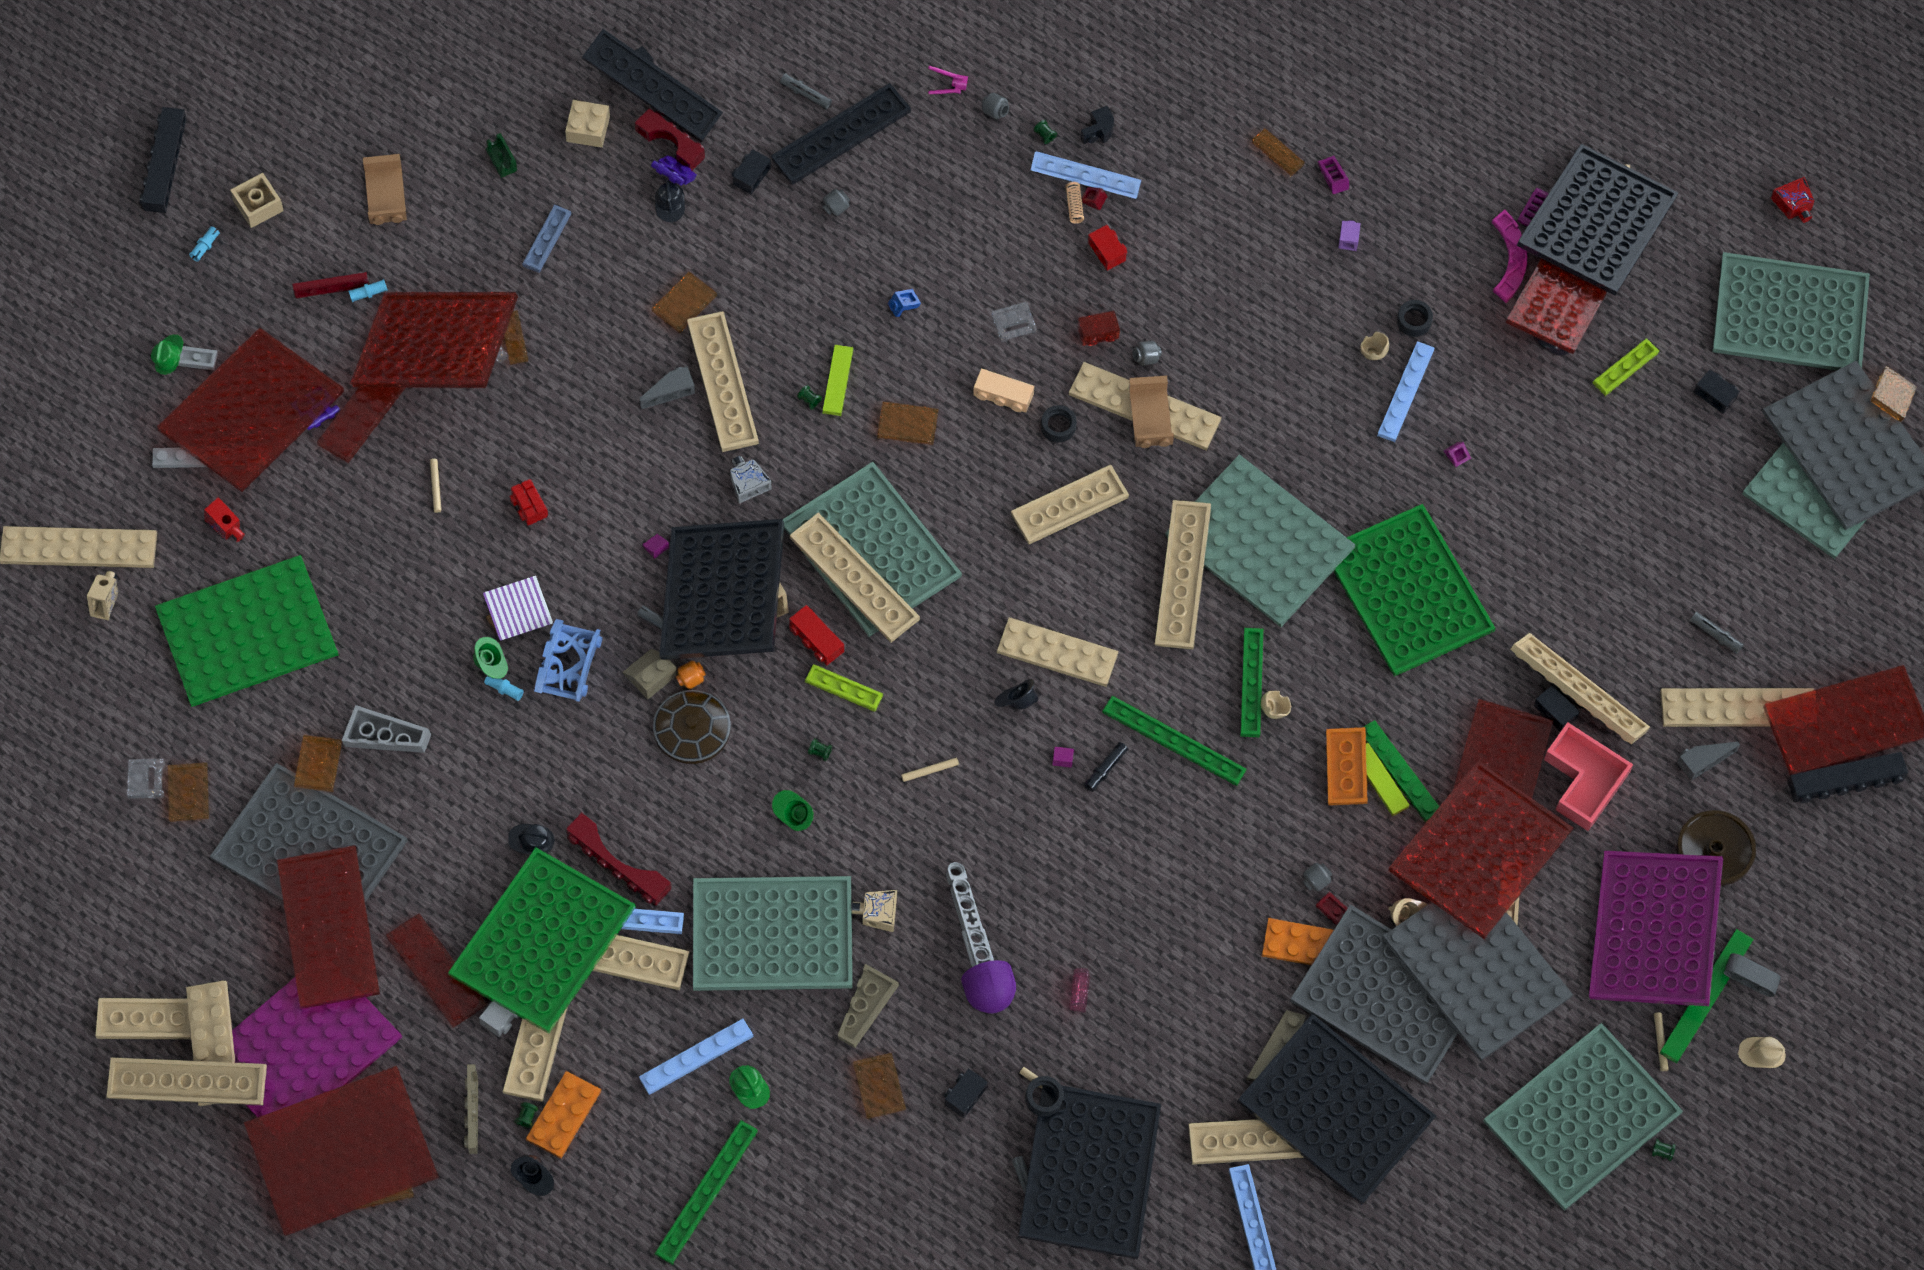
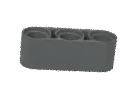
[1724,953,1781,997]

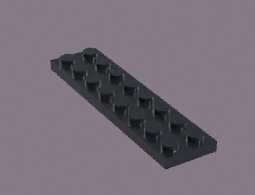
[582,29,723,142]
[771,83,911,185]

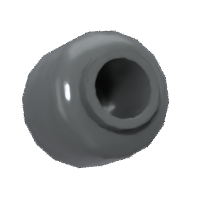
[982,93,1009,120]
[822,189,850,216]
[1132,340,1162,366]
[1303,863,1332,892]

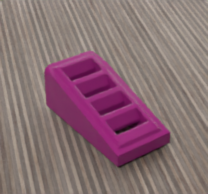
[1317,156,1350,194]
[1517,188,1549,227]

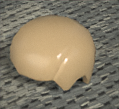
[1360,332,1389,360]
[1261,691,1291,719]

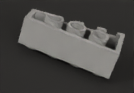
[342,705,431,753]

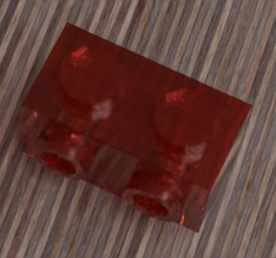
[1078,311,1120,346]

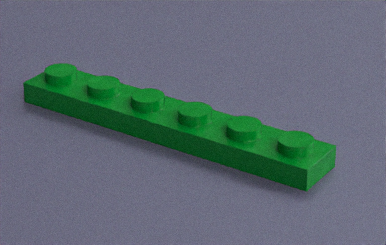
[1240,628,1264,738]
[1362,720,1442,823]

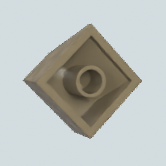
[622,649,677,699]

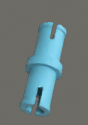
[189,226,220,262]
[349,279,388,302]
[484,676,524,701]

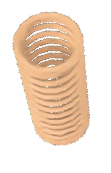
[1066,182,1084,223]

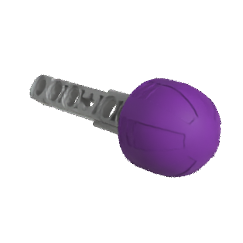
[946,862,1016,1014]

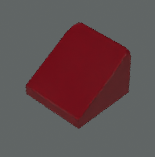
[1081,187,1107,210]

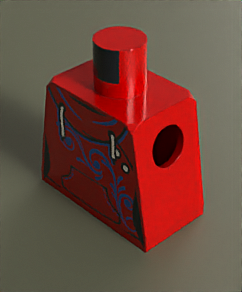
[1771,177,1814,223]
[204,497,245,542]

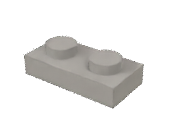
[178,346,218,370]

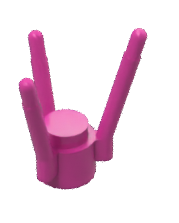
[928,66,968,94]

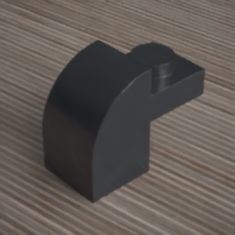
[1080,105,1114,144]

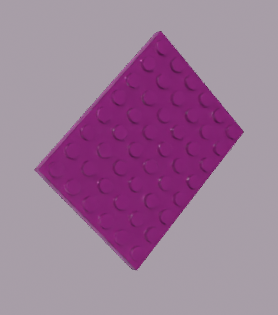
[1589,851,1723,1006]
[232,953,402,1142]

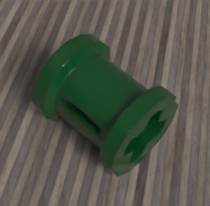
[1033,120,1057,144]
[797,385,822,410]
[808,738,833,761]
[515,1102,538,1128]
[1651,1139,1676,1162]

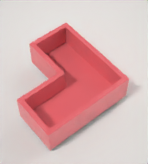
[1544,723,1633,831]

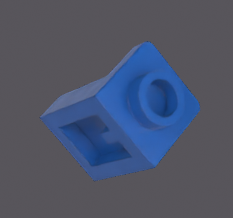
[888,289,921,317]

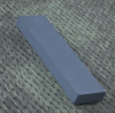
[522,205,571,273]

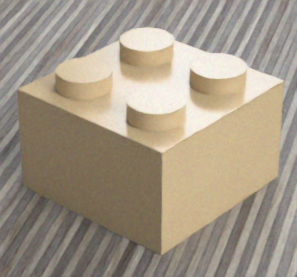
[565,100,610,148]
[231,173,283,228]

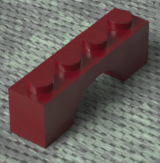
[635,108,705,171]

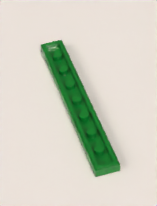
[1102,696,1247,786]
[1660,929,1754,1064]
[655,1120,758,1265]

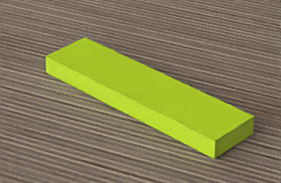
[1592,338,1659,396]
[823,345,853,416]
[805,664,883,712]
[1366,743,1409,816]

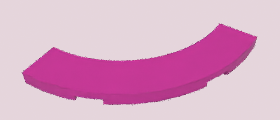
[1491,209,1527,303]

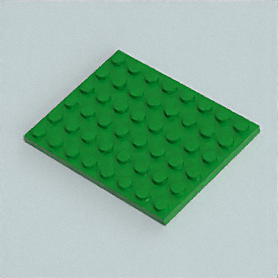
[1334,504,1496,677]
[155,555,339,707]
[448,848,636,1034]

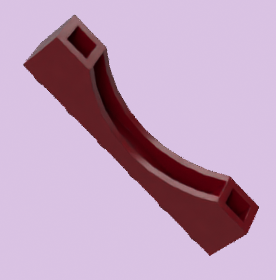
[566,812,672,906]

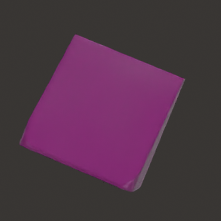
[1443,442,1471,467]
[642,534,669,559]
[1052,747,1074,768]

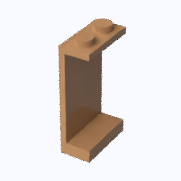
[363,154,407,225]
[1129,376,1174,448]

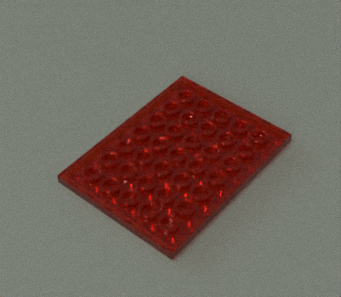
[351,292,518,388]
[157,328,344,492]
[1388,760,1573,939]
[244,1066,439,1236]

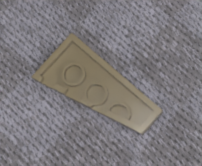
[838,964,899,1048]
[1247,1010,1306,1081]
[464,1064,478,1154]

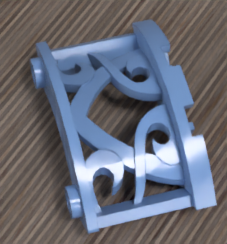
[534,619,602,702]

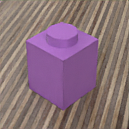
[1338,221,1361,251]

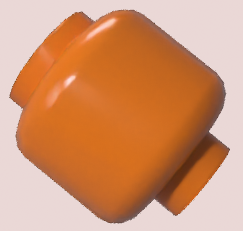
[676,660,706,689]

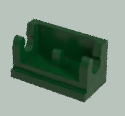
[485,133,517,178]

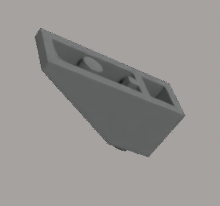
[639,366,695,409]
[1677,742,1740,781]

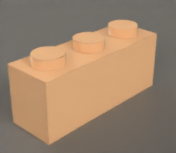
[973,368,1034,413]

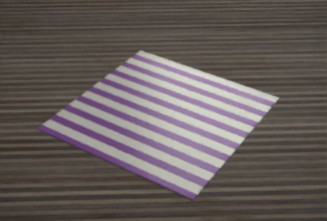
[483,576,553,641]

